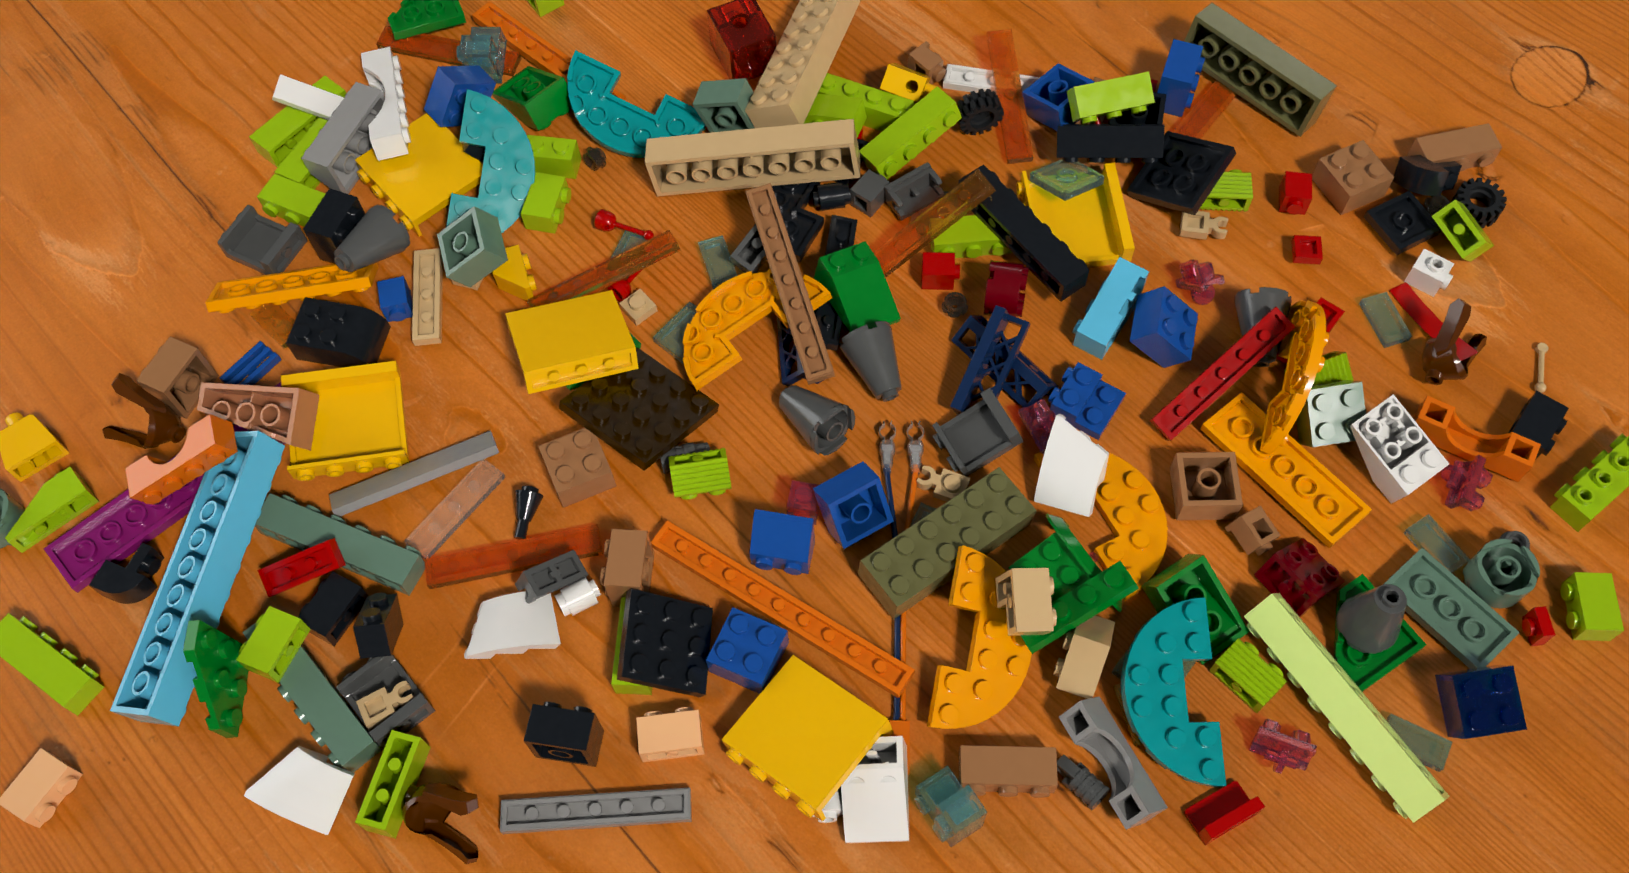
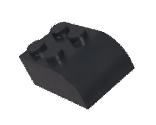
[286,297,391,367]

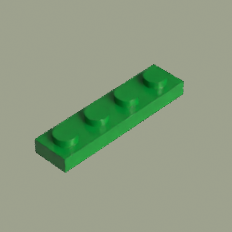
[1021,561,1139,654]

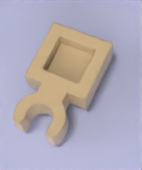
[1180,211,1228,240]
[916,466,970,502]
[356,681,415,731]

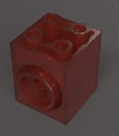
[707,0,776,81]

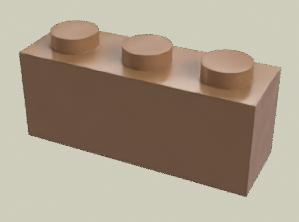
[1408,123,1502,172]
[959,745,1058,798]

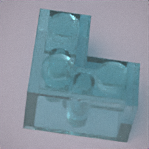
[456,27,507,83]
[914,766,987,847]

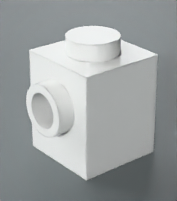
[1404,249,1455,297]

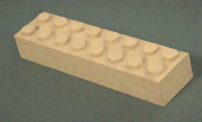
[745,0,861,128]
[645,119,860,196]

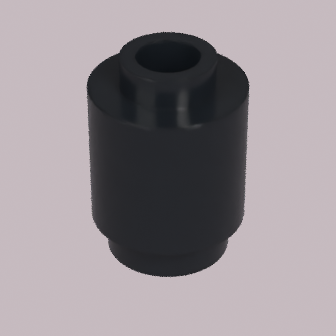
[812,182,851,211]

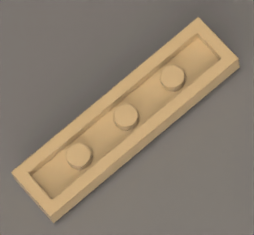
[412,248,443,346]

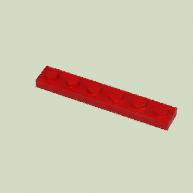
[1149,307,1295,441]

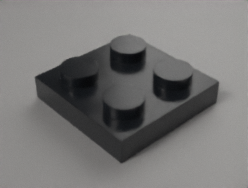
[1364,191,1442,256]

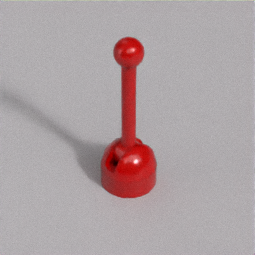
[595,209,654,241]
[607,250,657,302]

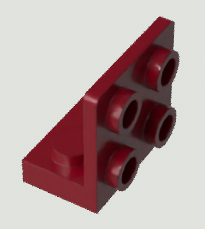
[1254,538,1345,617]

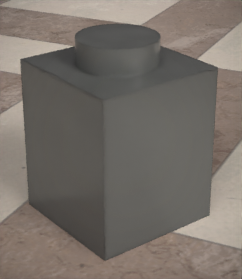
[850,169,890,217]

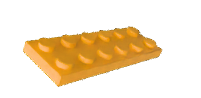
[205,262,379,314]
[1200,392,1372,549]

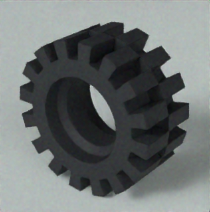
[957,89,1004,135]
[1451,178,1507,228]

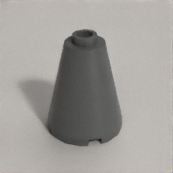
[334,205,410,272]
[1234,287,1292,367]
[839,321,902,402]
[779,385,855,456]
[1336,584,1407,654]

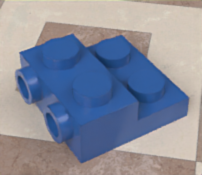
[1048,362,1126,440]

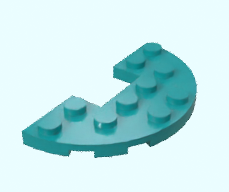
[567,50,706,158]
[446,89,535,233]
[1121,598,1227,787]

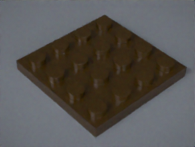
[559,347,719,471]

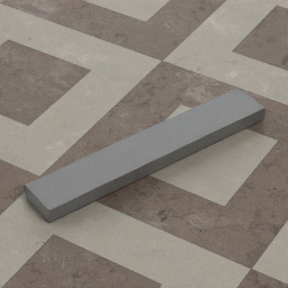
[329,431,499,517]
[500,788,692,834]

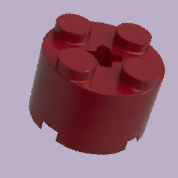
[984,260,1029,317]

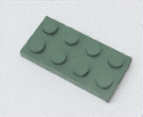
[1383,548,1520,675]

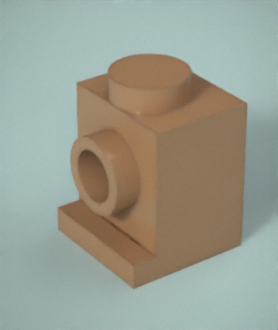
[908,41,946,84]
[1225,506,1281,556]

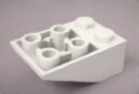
[1350,394,1449,504]
[841,736,909,843]

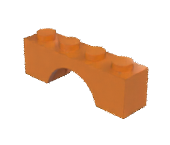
[1413,395,1541,482]
[126,414,238,505]

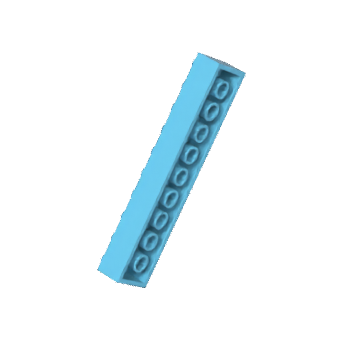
[110,431,285,726]

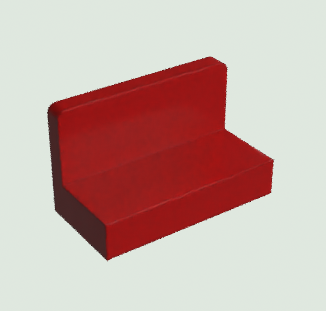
[1184,781,1265,845]

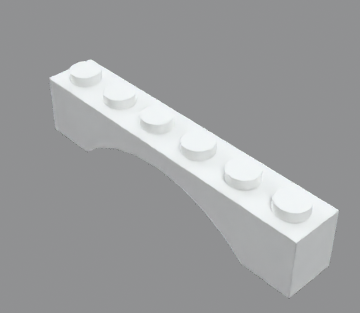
[361,47,411,161]

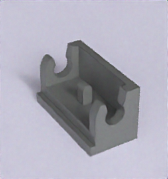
[884,162,944,221]
[515,550,588,604]

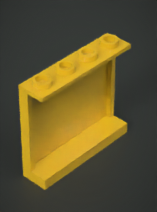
[355,113,483,237]
[1016,162,1135,267]
[505,290,639,394]
[281,361,410,481]
[722,655,893,821]

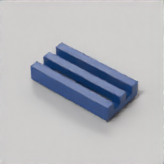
[220,341,281,385]

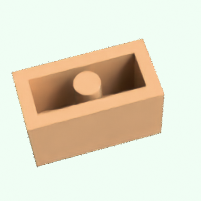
[636,707,705,762]
[0,748,83,828]

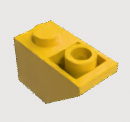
[492,244,537,303]

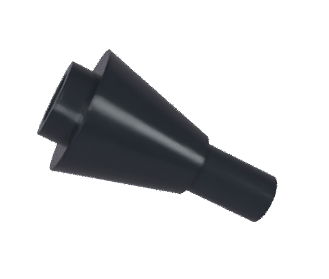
[514,486,544,540]

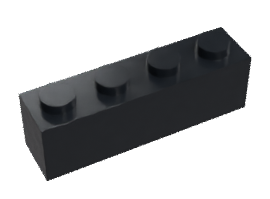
[1057,124,1165,163]

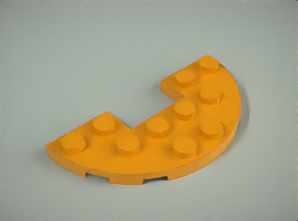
[682,268,832,391]
[1260,300,1329,455]
[1034,450,1168,601]
[927,545,1032,729]

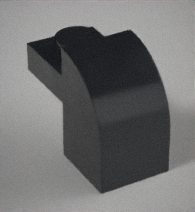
[1393,155,1462,196]
[89,543,164,604]

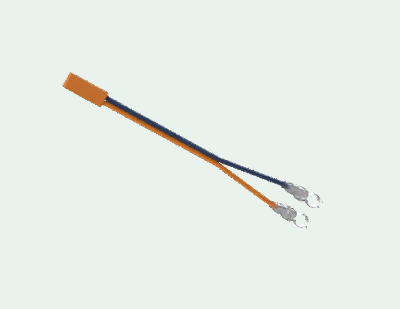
[879,420,924,777]

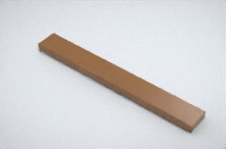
[745,183,835,385]

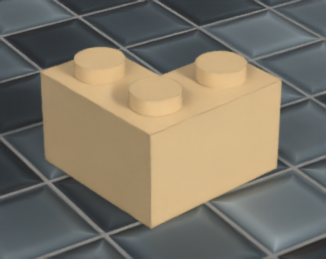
[995,568,1057,636]
[1053,615,1115,699]

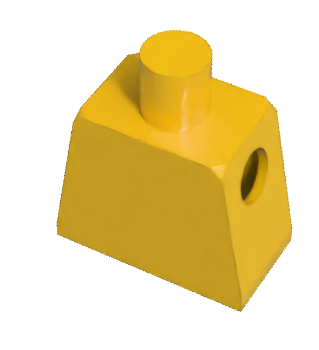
[880,63,941,102]
[0,412,69,482]

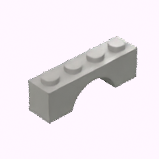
[1059,696,1168,830]

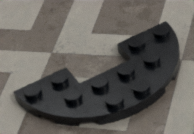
[772,139,869,262]

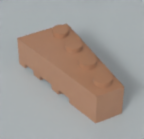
[197,382,319,451]

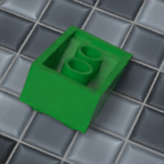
[492,66,571,131]
[814,241,901,333]
[1142,554,1250,665]

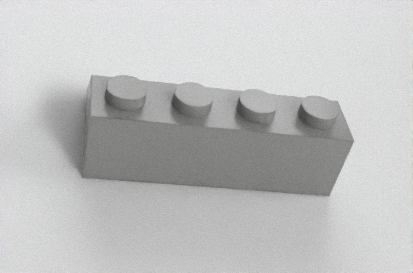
[301,82,385,194]

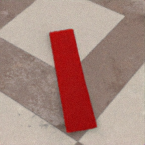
[1390,282,1478,361]

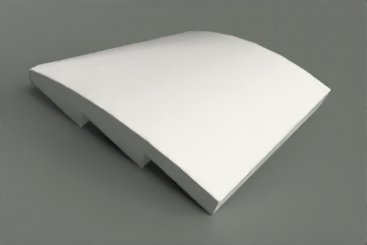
[1034,414,1109,517]
[464,591,561,659]
[244,746,355,835]

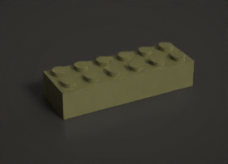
[1184,3,1337,137]
[858,467,1037,619]

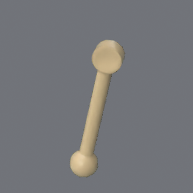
[1534,343,1549,393]

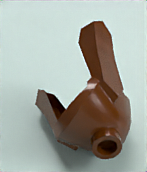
[1422,298,1487,385]
[102,373,186,449]
[402,782,479,864]

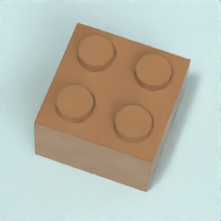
[1312,140,1394,215]
[136,336,219,419]
[538,428,616,508]
[1170,452,1243,520]
[600,529,655,607]

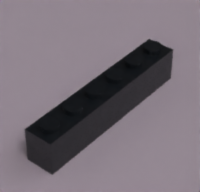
[957,164,1089,302]

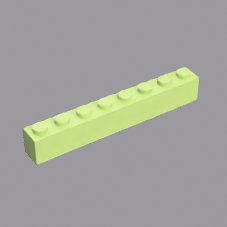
[1244,593,1450,823]

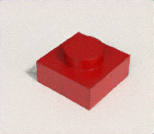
[1291,235,1323,265]
[1522,606,1556,646]

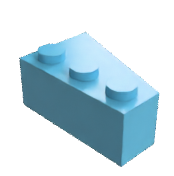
[1072,257,1149,360]

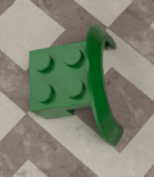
[1008,514,1122,612]

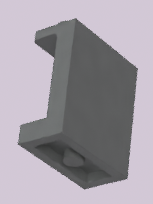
[218,205,308,275]
[932,388,1024,477]
[336,655,435,749]

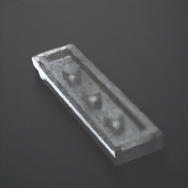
[404,459,505,561]

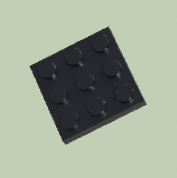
[1127,131,1236,215]
[617,588,713,697]

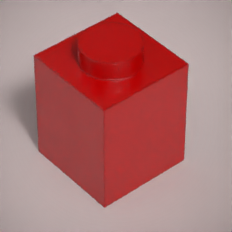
[1278,171,1312,215]
[921,252,960,290]

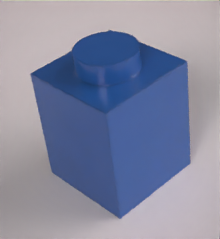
[377,276,413,322]

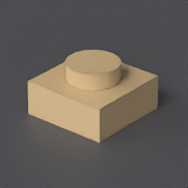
[619,289,658,326]

